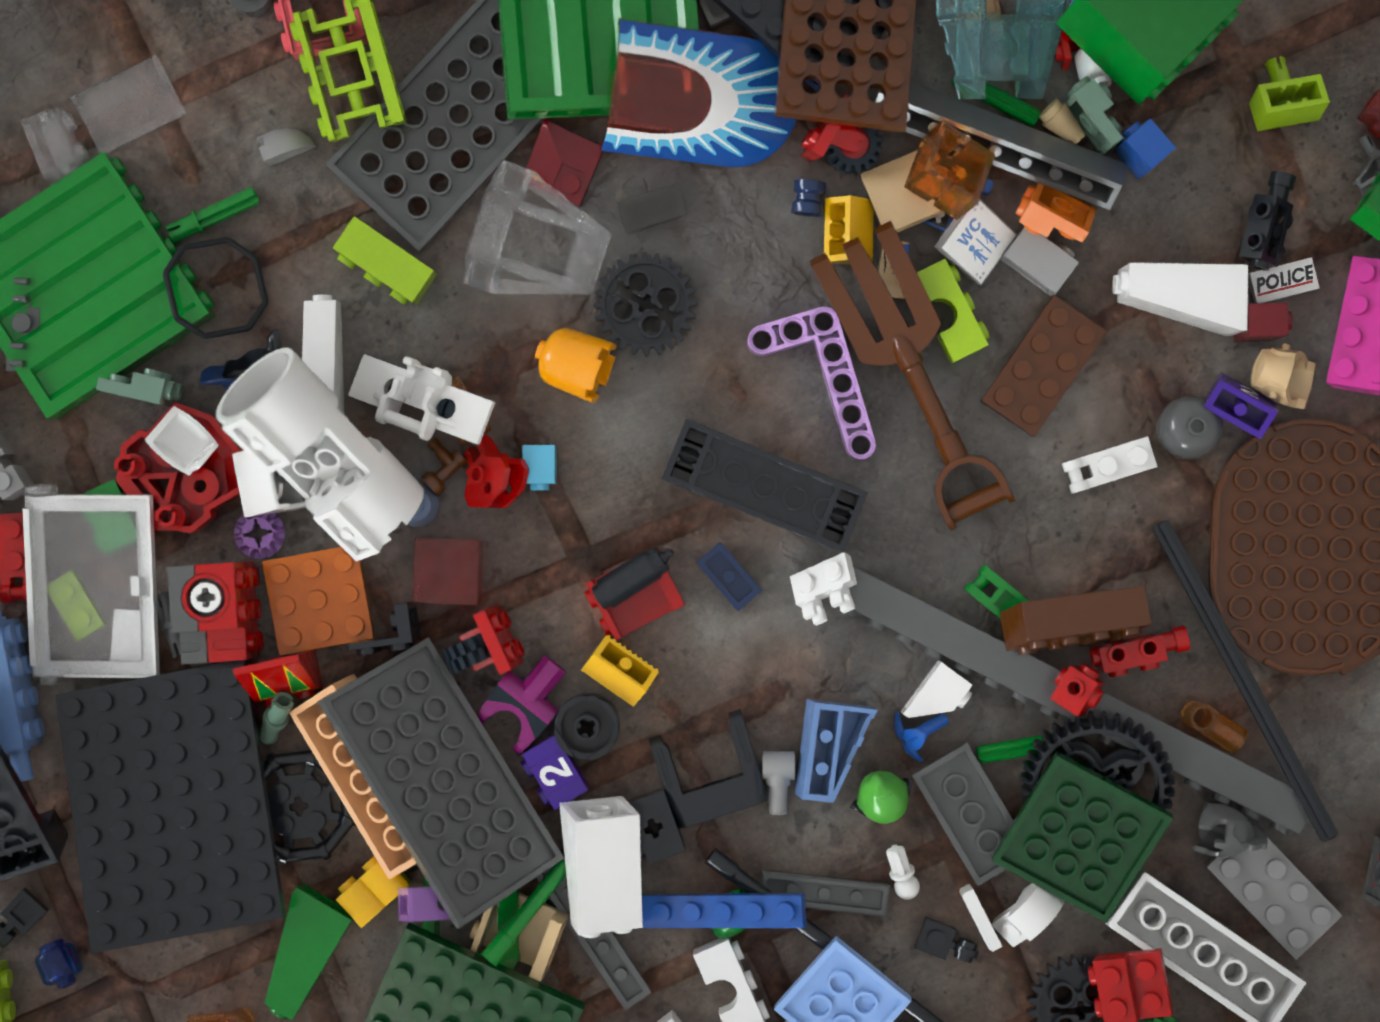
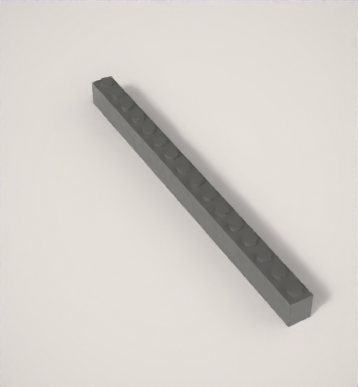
[838,567,1308,835]

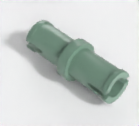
[258,692,294,744]

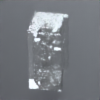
[20,106,89,184]

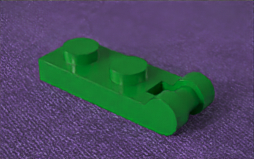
[964,564,1029,620]

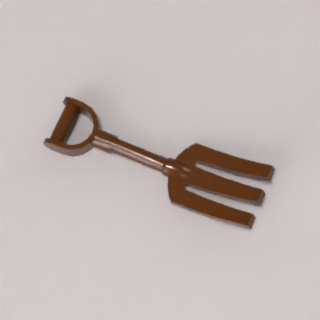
[810,221,1016,531]

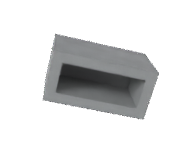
[1000,227,1079,297]

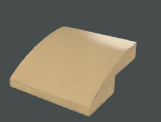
[860,150,946,233]

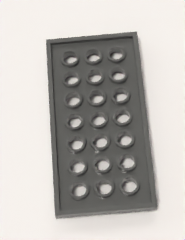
[325,0,545,253]

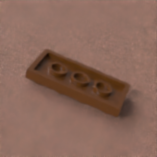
[980,295,1107,437]

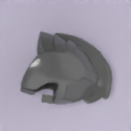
[1193,802,1268,858]

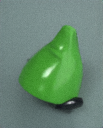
[850,770,913,824]

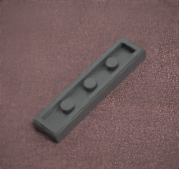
[761,869,890,917]

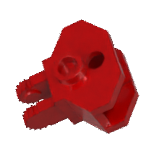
[464,434,529,508]

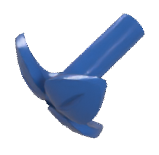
[894,712,949,762]

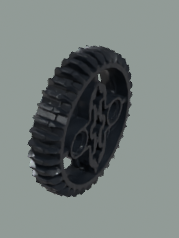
[1020,710,1175,809]

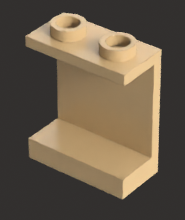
[469,892,570,982]

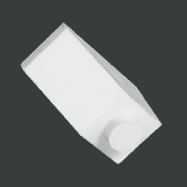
[900,660,972,718]

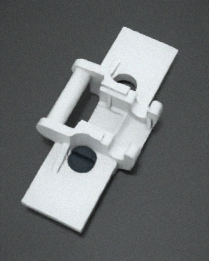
[348,354,495,445]

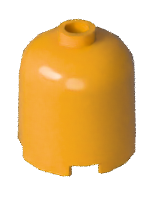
[535,328,617,404]

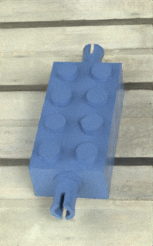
[0,605,45,782]

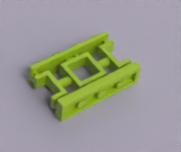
[290,0,407,142]

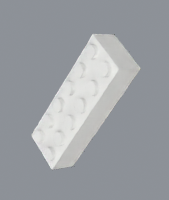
[1106,869,1306,1022]

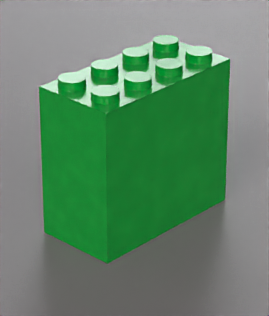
[1056,0,1243,105]

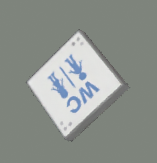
[934,195,1018,286]

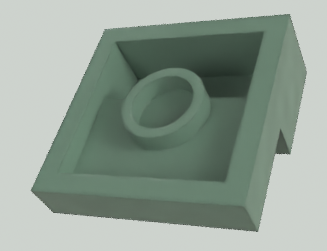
[1066,76,1123,155]
[96,368,184,407]

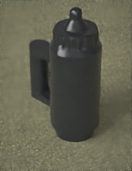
[591,547,674,609]

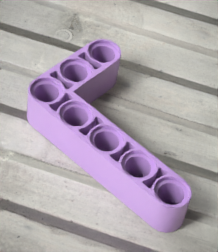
[747,307,876,460]

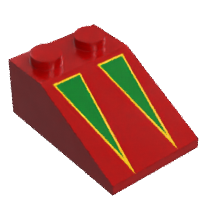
[233,649,323,706]

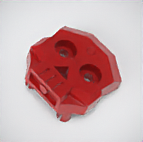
[114,402,244,533]

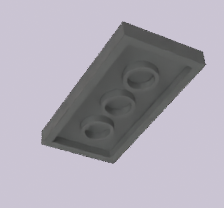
[911,742,1013,886]

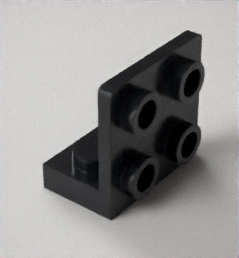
[347,601,421,656]

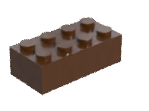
[1000,586,1152,655]

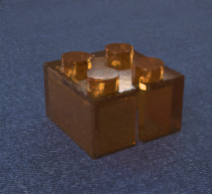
[904,121,995,220]

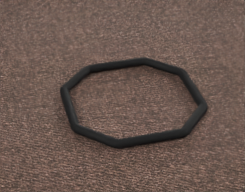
[163,237,268,339]

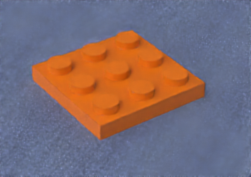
[262,547,375,656]

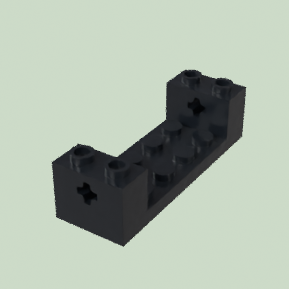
[662,419,868,553]
[0,744,69,882]

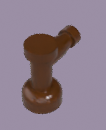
[421,438,468,496]

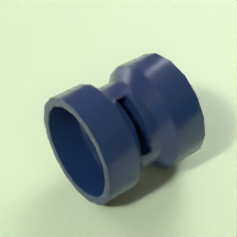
[791,179,826,217]

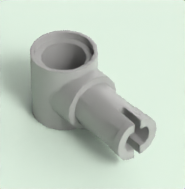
[762,751,795,815]

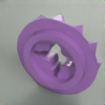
[233,513,285,559]

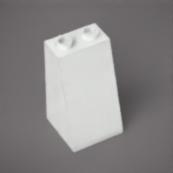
[1112,263,1248,336]
[560,796,642,938]

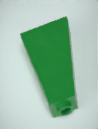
[264,882,353,1020]

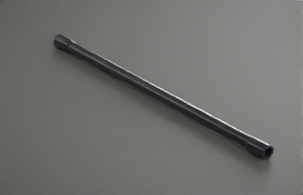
[705,848,944,1022]

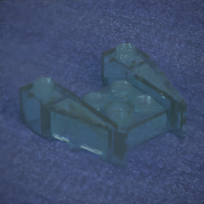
[936,0,1066,100]

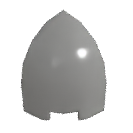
[257,128,317,166]

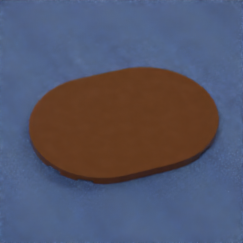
[1208,418,1380,675]

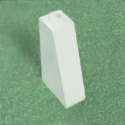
[302,295,344,415]

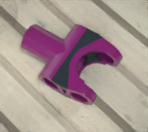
[477,655,567,755]

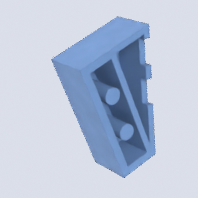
[794,698,878,803]

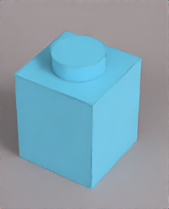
[522,445,557,491]

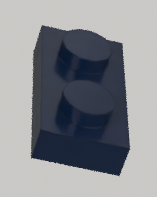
[696,542,762,611]

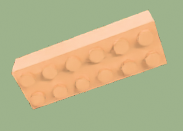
[289,673,416,879]

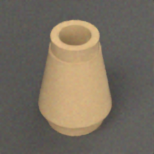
[1039,99,1086,144]

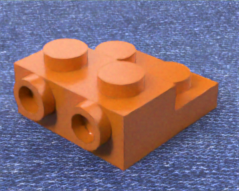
[1015,183,1097,243]

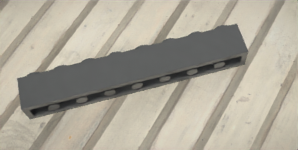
[875,81,1127,210]

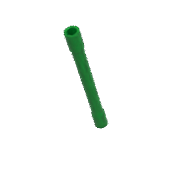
[481,853,566,966]

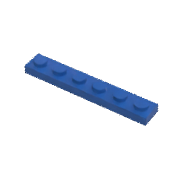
[642,893,807,928]

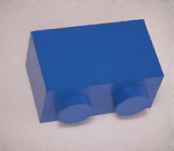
[1114,119,1176,179]

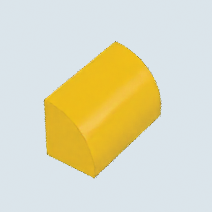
[824,195,874,264]

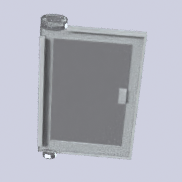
[23,484,160,685]

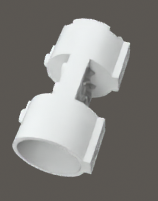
[216,348,424,562]

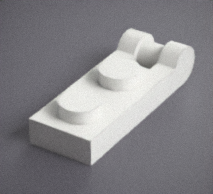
[1062,436,1158,494]

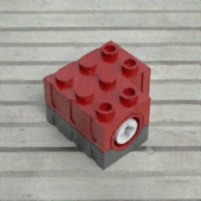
[167,561,264,664]

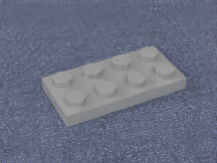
[1204,821,1342,960]

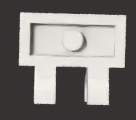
[790,552,857,626]

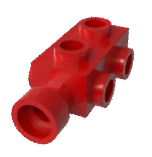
[1089,625,1190,677]

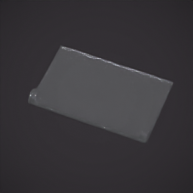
[70,55,186,154]

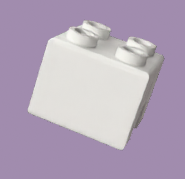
[232,451,306,518]

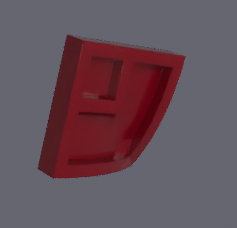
[521,119,604,207]

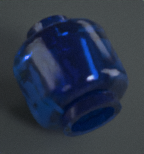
[35,939,83,990]

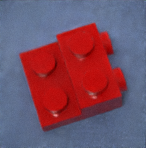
[1088,948,1174,1022]

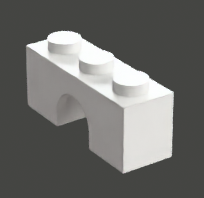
[693,938,770,1022]

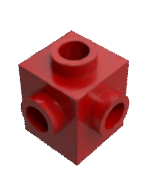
[1050,663,1105,717]

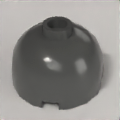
[1156,396,1223,460]

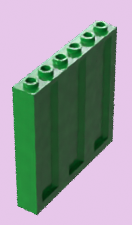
[498,0,705,120]
[0,151,216,420]

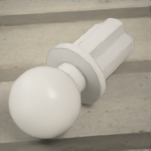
[886,844,920,900]

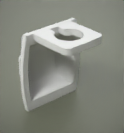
[145,406,219,476]

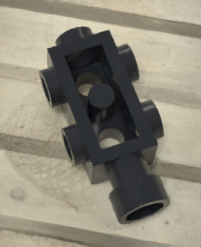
[1239,171,1297,271]

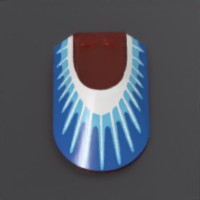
[599,18,797,167]

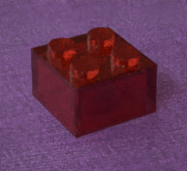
[412,538,484,605]

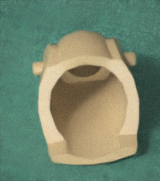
[1250,343,1316,409]

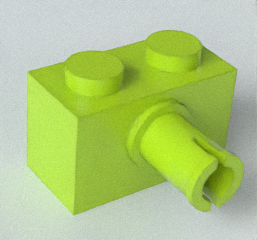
[1249,56,1330,132]

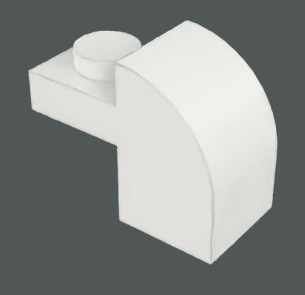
[991,883,1065,947]

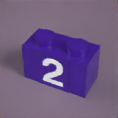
[1204,372,1278,439]
[521,734,590,810]

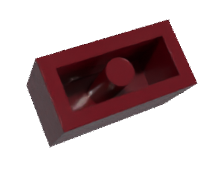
[1233,303,1293,342]

